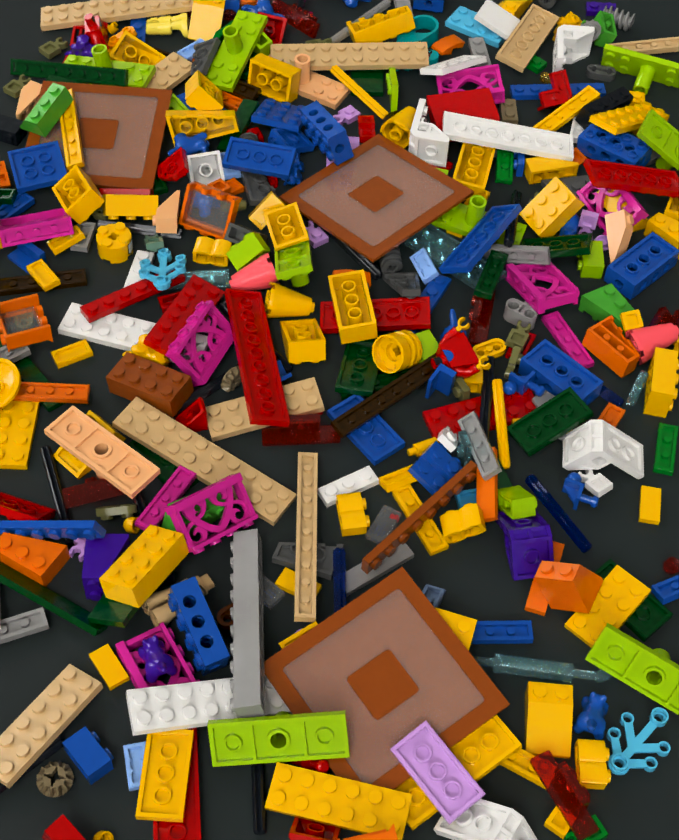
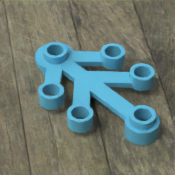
[139,248,187,291]
[606,707,671,775]

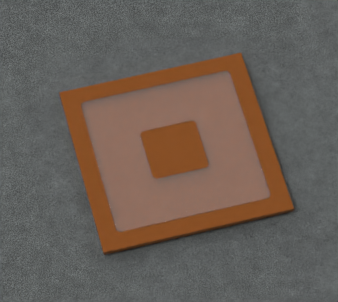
[25,81,173,190]
[279,134,474,263]
[264,567,510,790]

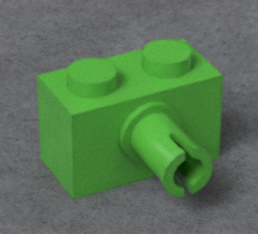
[581,10,617,48]

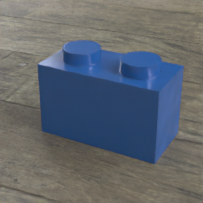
[62,726,114,785]

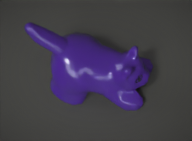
[64,34,97,57]
[138,635,177,683]

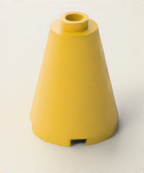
[380,106,416,149]
[264,281,315,318]

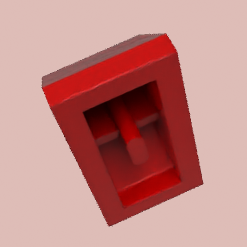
[175,397,208,432]

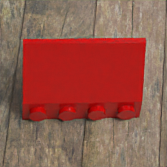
[426,88,500,142]

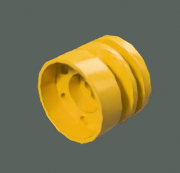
[372,330,423,374]

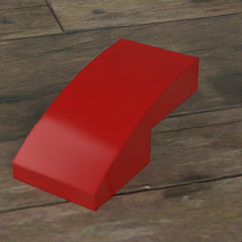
[358,115,376,143]

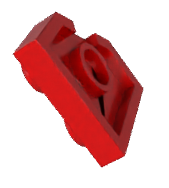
[157,147,189,181]

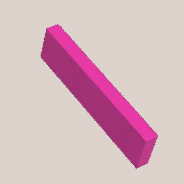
[541,311,595,369]
[135,465,197,531]

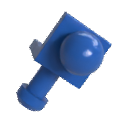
[503,371,545,397]
[562,472,599,510]

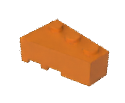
[582,315,640,378]
[0,532,70,587]

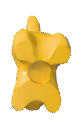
[122,334,169,366]

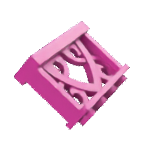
[436,64,505,104]
[576,181,649,236]
[0,208,74,248]
[505,262,580,314]
[165,300,234,387]
[165,472,259,555]
[115,622,200,689]

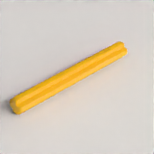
[330,65,389,120]
[492,379,511,469]

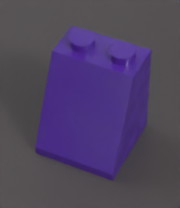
[82,534,131,601]

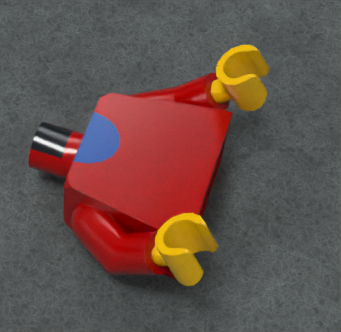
[84,13,119,55]
[431,317,491,378]

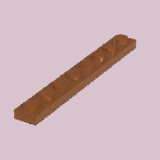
[361,460,477,574]

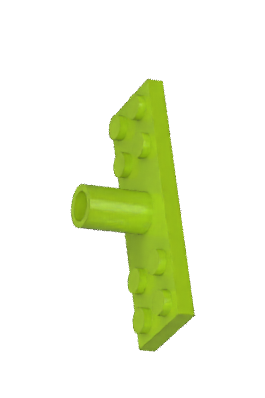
[206,10,268,93]
[601,43,679,95]
[64,44,157,88]
[636,109,679,171]
[430,195,527,245]
[274,229,313,287]
[585,623,679,715]
[207,710,350,767]

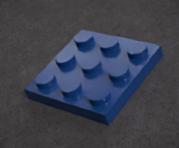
[251,98,305,132]
[7,140,67,193]

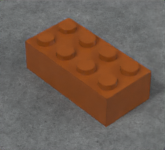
[106,352,194,417]

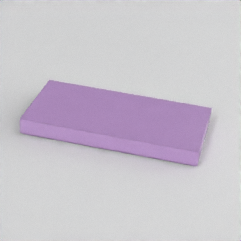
[390,720,486,825]

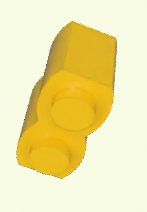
[193,236,232,267]
[336,492,370,537]
[439,503,486,544]
[574,739,611,790]

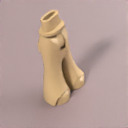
[141,574,215,627]

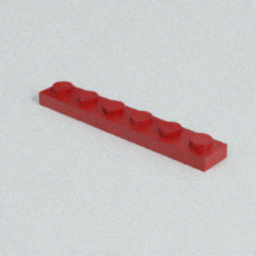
[80,269,185,323]

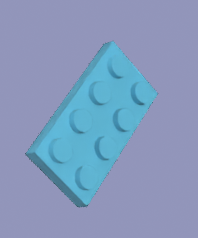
[445,6,505,48]

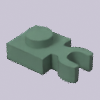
[144,233,164,252]

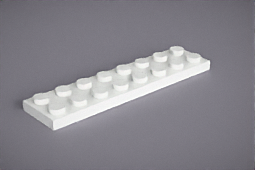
[442,111,574,161]
[58,302,208,368]
[125,676,292,736]

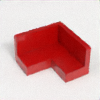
[537,69,573,111]

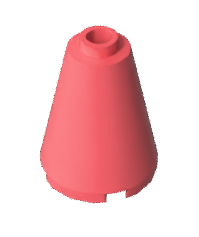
[229,253,280,291]
[625,323,679,365]

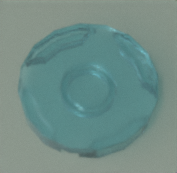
[626,370,649,407]

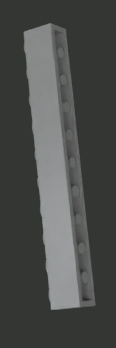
[230,528,266,718]

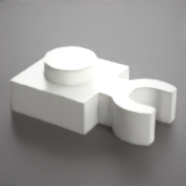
[437,426,458,452]
[578,470,613,498]

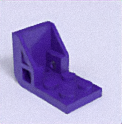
[495,511,554,581]

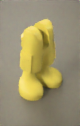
[146,13,189,38]

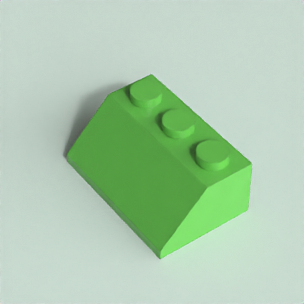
[20,83,74,137]

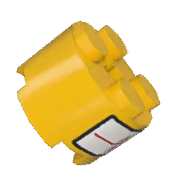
[96,222,133,264]

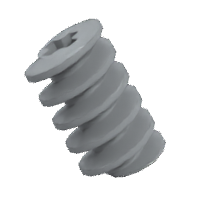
[603,5,635,32]

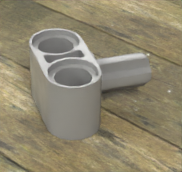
[503,298,538,330]

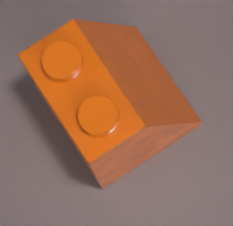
[534,560,603,614]

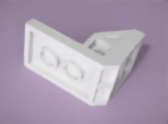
[552,24,595,72]
[408,98,450,168]
[562,419,644,480]
[434,799,538,840]

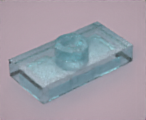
[456,430,471,467]

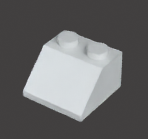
[187,150,225,185]

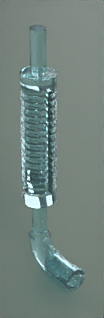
[473,653,612,683]

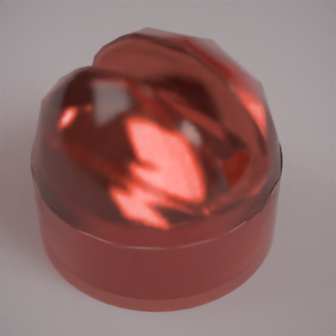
[662,557,679,574]

